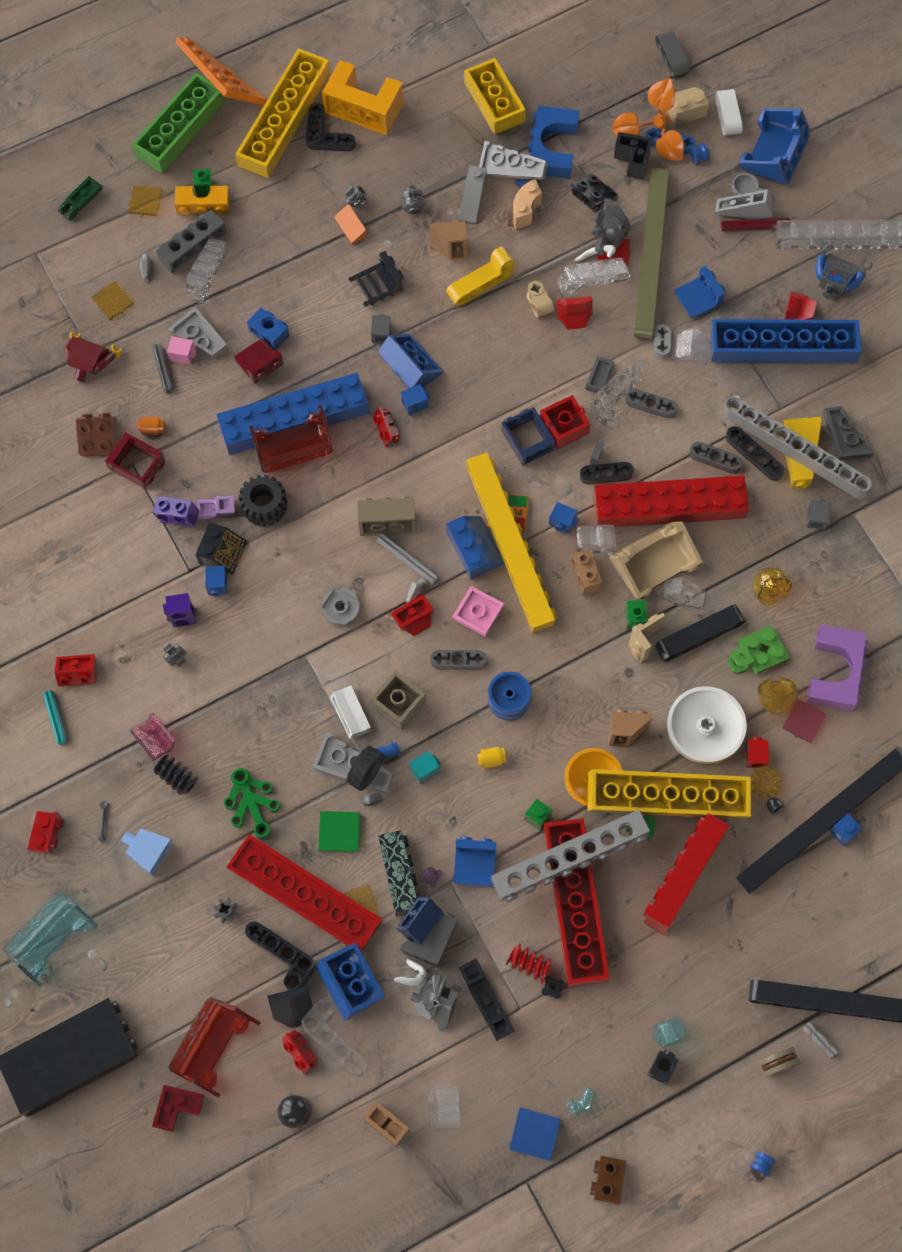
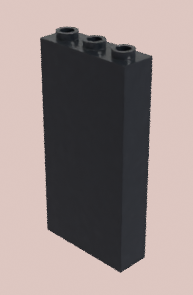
[0,998,139,1116]

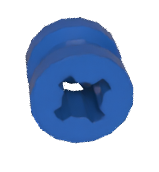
[690,143,710,164]
[750,1151,776,1177]

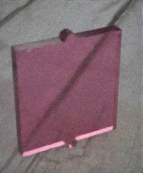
[782,699,826,743]

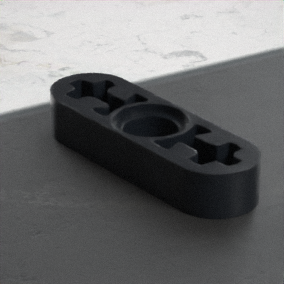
[580,462,634,485]

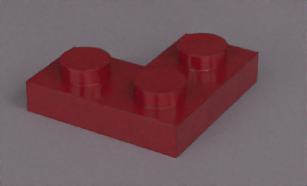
[152,1085,205,1132]

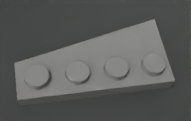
[479,140,548,180]
[312,732,393,794]

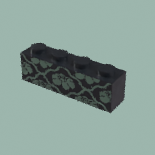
[378,830,420,917]

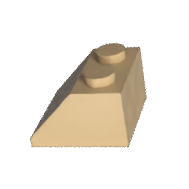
[668,87,709,126]

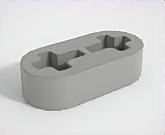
[654,324,671,359]

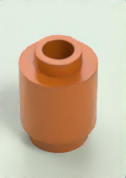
[138,416,165,435]

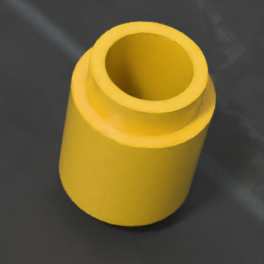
[477,746,506,769]

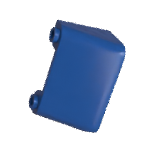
[740,108,810,184]

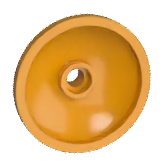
[564,748,623,807]

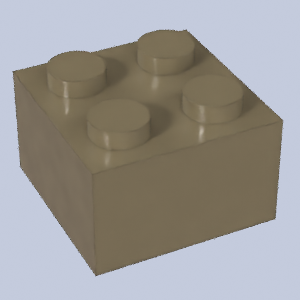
[370,671,426,730]

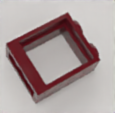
[105,432,165,489]

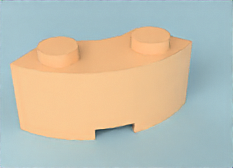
[513,179,542,230]

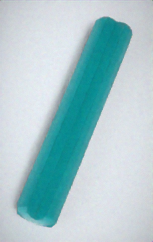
[43,690,67,745]

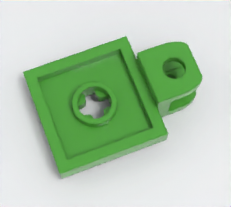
[727,625,790,675]

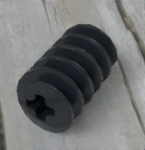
[154,754,198,795]

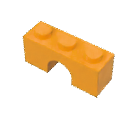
[174,186,230,215]

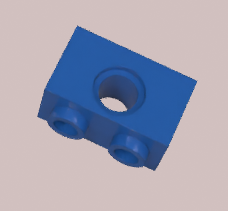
[247,307,289,350]

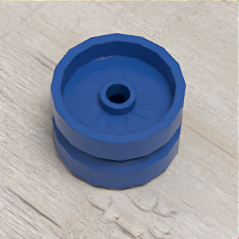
[488,672,531,720]

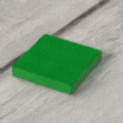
[318,811,360,852]

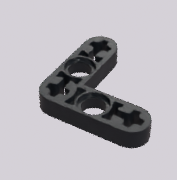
[305,103,356,152]

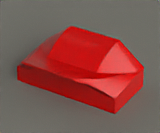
[784,292,817,320]
[556,296,593,330]
[391,594,433,636]

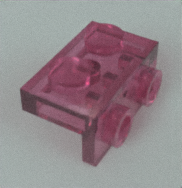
[130,713,176,761]

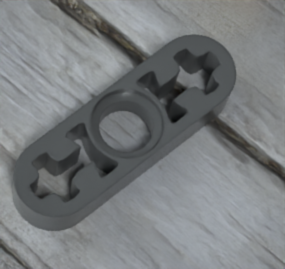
[625,389,678,418]
[689,442,742,473]
[430,650,486,670]

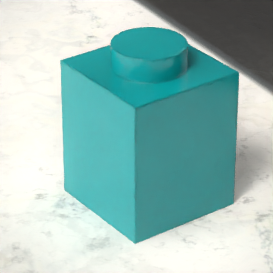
[409,751,441,784]

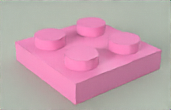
[452,586,504,637]

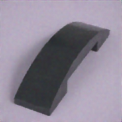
[458,958,515,1041]

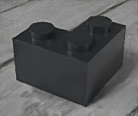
[614,132,653,180]

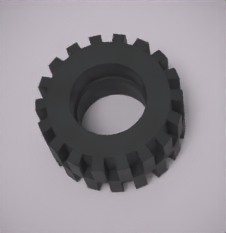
[239,475,288,526]

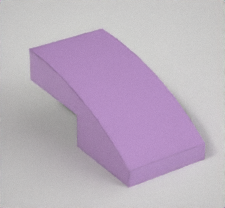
[196,496,235,520]

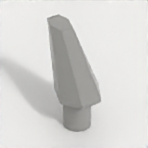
[139,254,151,283]
[405,578,427,603]

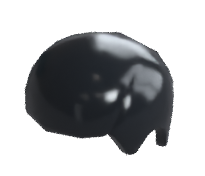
[277,1095,312,1128]

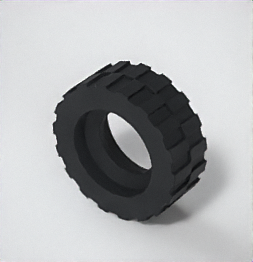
[346,745,384,791]

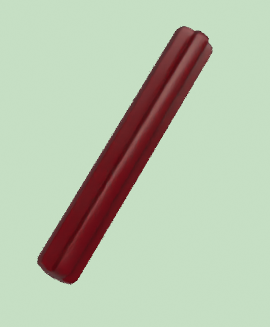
[720,218,791,231]

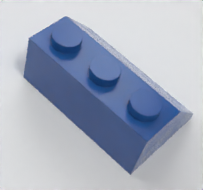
[378,334,444,388]
[446,516,504,579]
[315,943,385,1021]

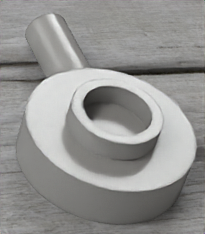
[731,173,771,195]

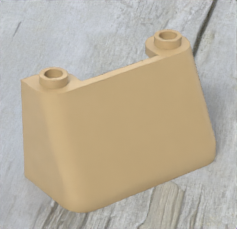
[609,522,703,600]

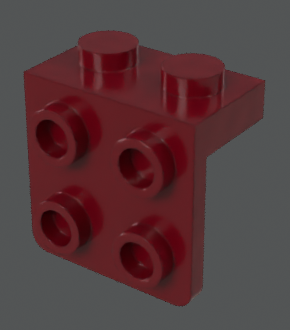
[234,339,284,384]

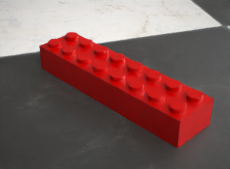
[593,475,749,529]
[543,818,610,988]

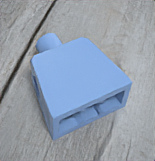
[121,829,173,876]

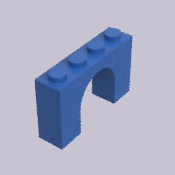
[528,106,580,179]

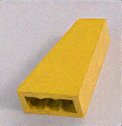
[783,417,822,489]

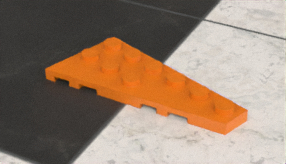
[175,36,267,105]

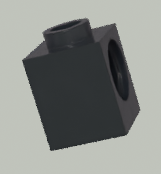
[647,1050,679,1085]

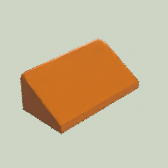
[334,205,367,244]

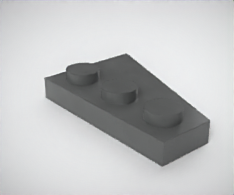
[822,406,874,460]

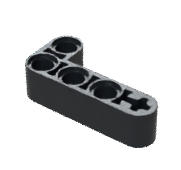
[245,921,315,990]

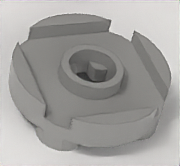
[322,588,360,627]

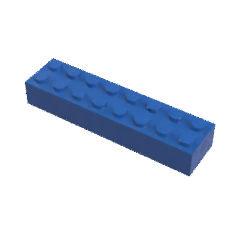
[710,319,861,363]
[217,372,370,455]

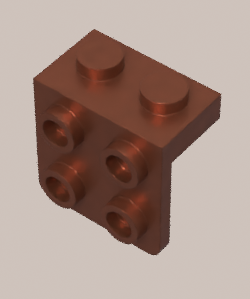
[76,413,117,456]

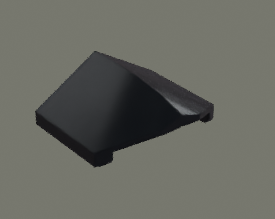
[267,986,314,1028]

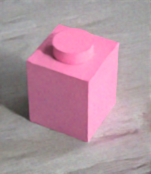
[167,336,197,365]

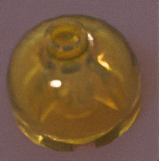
[752,567,792,605]
[758,678,798,714]

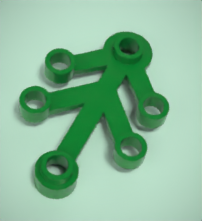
[224,768,280,839]

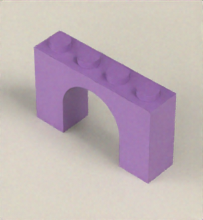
[806,625,869,712]

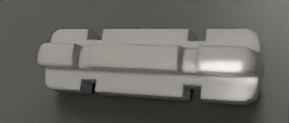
[803,1021,838,1058]

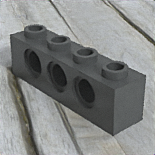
[156,210,227,273]

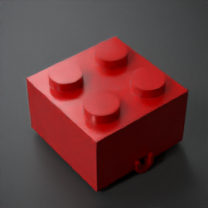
[540,395,591,449]

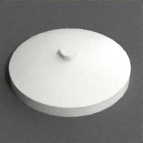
[667,686,747,764]

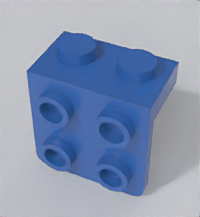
[674,266,725,318]
[453,837,496,887]

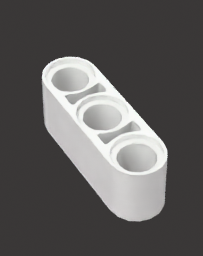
[715,89,742,136]

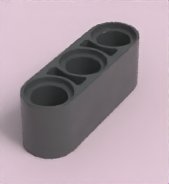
[655,30,690,77]

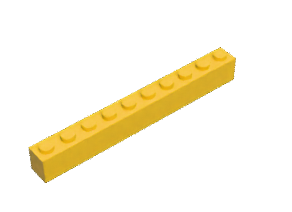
[466,453,557,633]

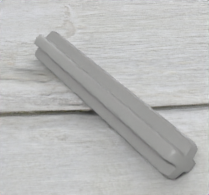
[377,533,438,584]

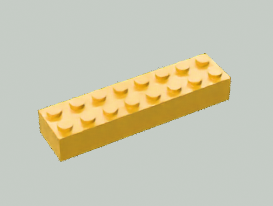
[235,48,330,179]
[588,769,751,819]

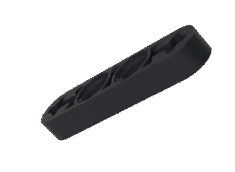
[725,426,784,481]

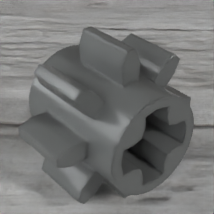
[345,185,367,208]
[163,643,187,667]
[213,898,239,924]

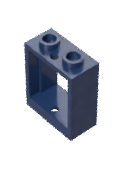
[501,407,555,466]

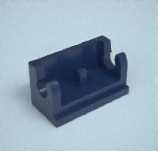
[396,897,444,944]

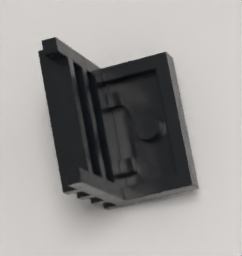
[348,251,404,307]

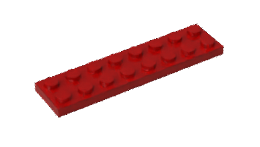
[226,834,382,953]

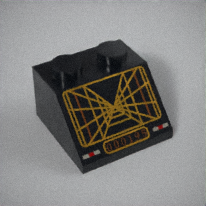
[195,522,247,575]

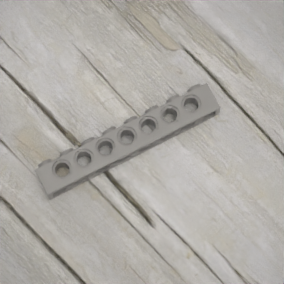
[491,810,650,902]

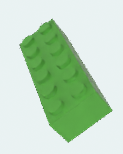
[132,73,226,174]

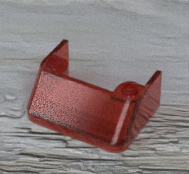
[249,405,333,473]
[169,997,261,1098]

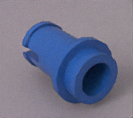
[376,741,401,758]

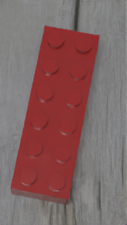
[643,813,729,935]

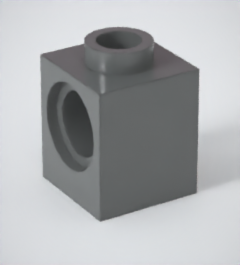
[371,314,391,344]
[806,499,830,530]

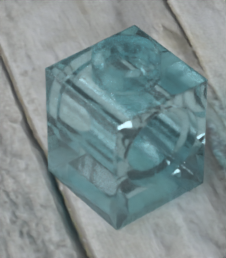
[652,1016,687,1047]

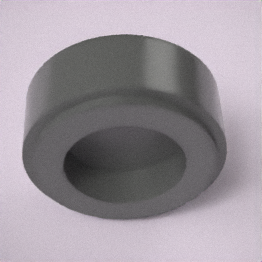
[361,793,382,806]

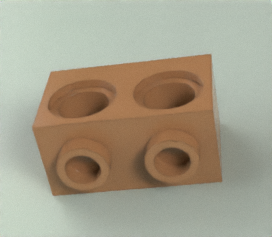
[571,549,602,596]
[363,1101,410,1147]

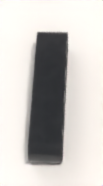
[654,604,746,662]

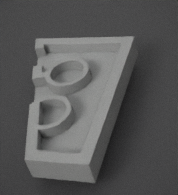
[168,307,228,358]

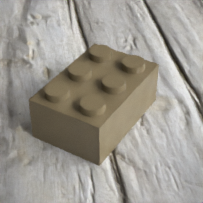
[357,496,416,536]

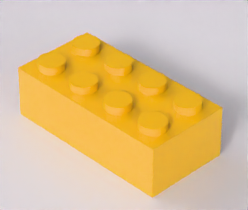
[464,58,526,135]

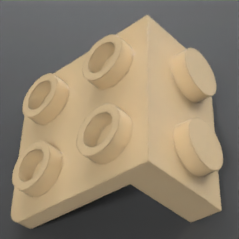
[629,613,666,663]

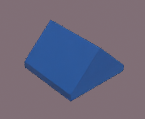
[509,1108,560,1161]

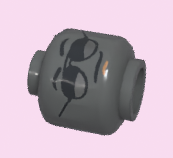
[400,186,425,214]

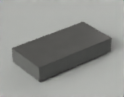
[585,356,614,395]

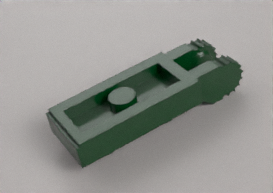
[58,176,103,220]

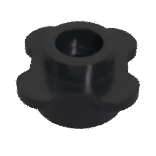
[542,976,564,999]

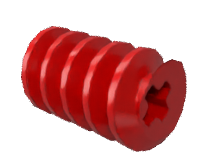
[506,943,551,984]

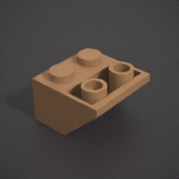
[429,220,467,260]
[609,710,652,747]

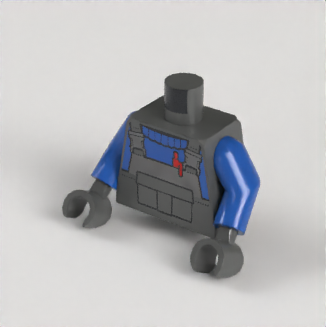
[815,242,873,299]

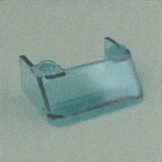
[3,891,99,987]

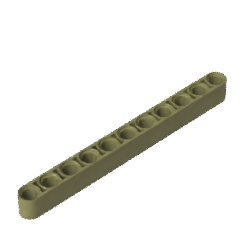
[634,168,669,339]

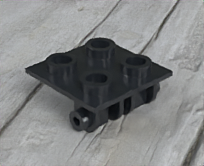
[571,173,617,212]

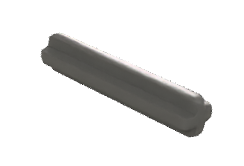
[153,343,174,393]

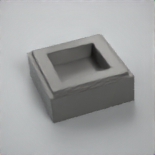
[590,442,604,465]

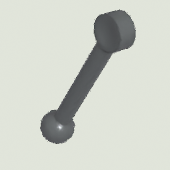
[97,801,108,842]

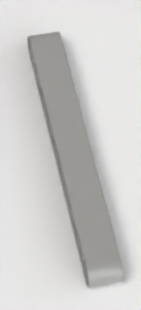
[724,397,872,499]

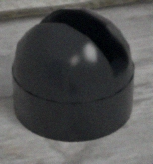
[767,797,784,814]

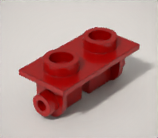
[373,406,400,447]
[282,1029,318,1075]

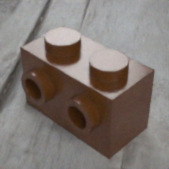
[590,1156,626,1205]

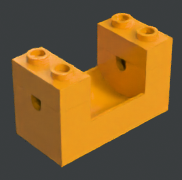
[322,60,404,136]

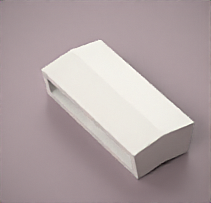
[330,686,371,739]

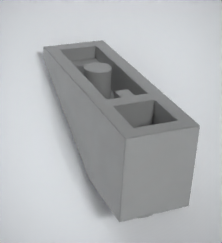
[459,165,487,224]
[715,189,774,219]

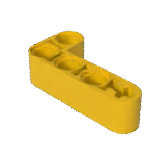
[446,247,514,306]

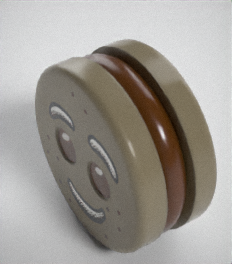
[759,1047,801,1078]

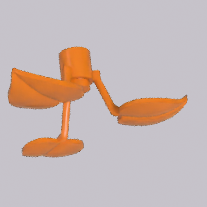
[612,78,684,161]

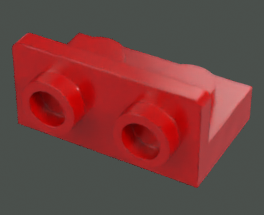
[54,654,96,687]
[27,811,63,855]

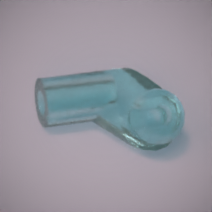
[567,1088,595,1114]

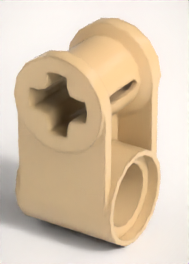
[527,281,554,318]

